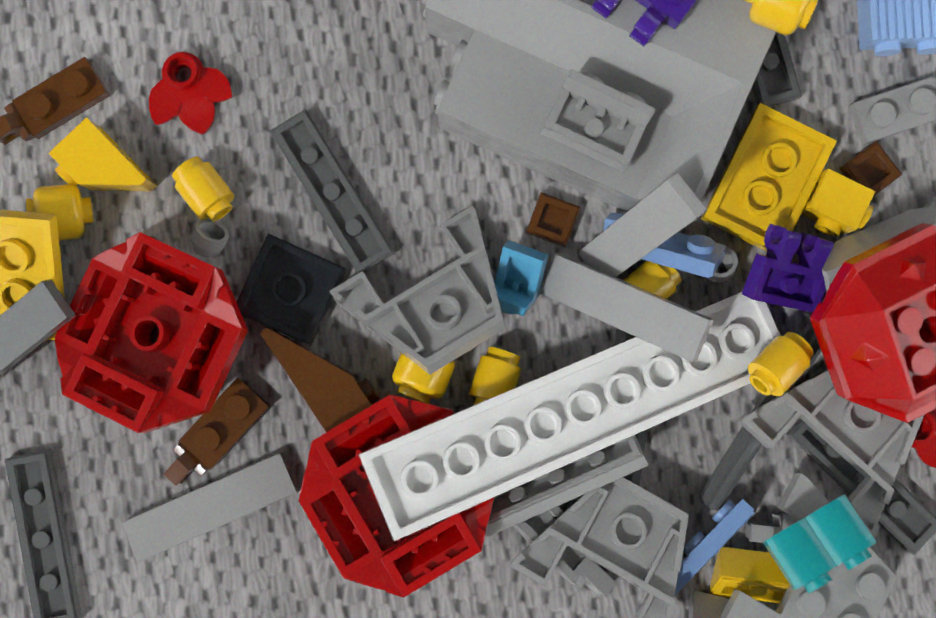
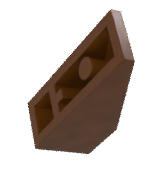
[259,328,380,432]

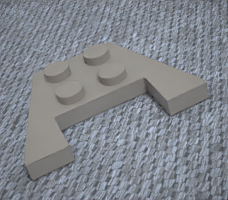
[330,205,506,375]
[738,369,924,538]
[720,473,897,618]
[509,477,689,618]

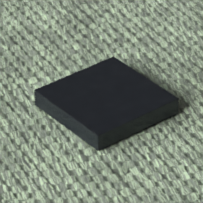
[236,233,347,346]

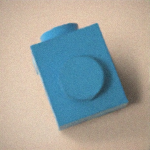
[495,240,549,316]

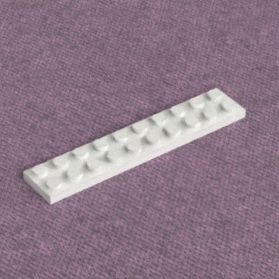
[359,292,780,541]

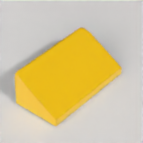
[709,547,790,603]

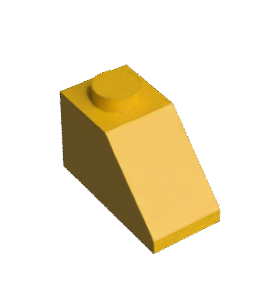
[49,117,157,191]

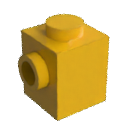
[801,168,876,237]

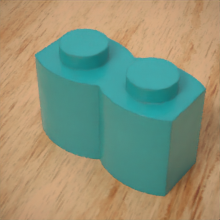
[764,494,877,594]

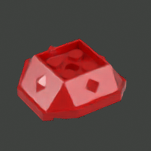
[810,223,936,423]
[54,232,248,433]
[298,394,494,598]

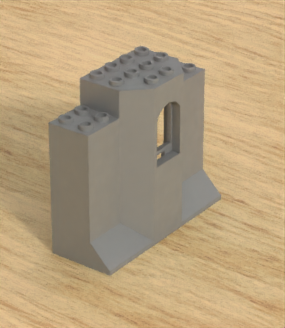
[421,0,776,212]

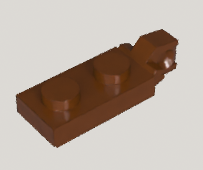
[0,56,111,145]
[163,377,271,486]

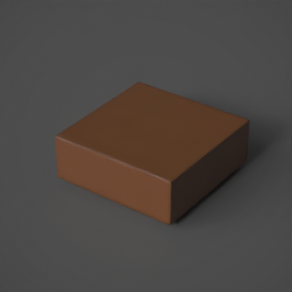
[839,141,902,196]
[526,192,580,248]

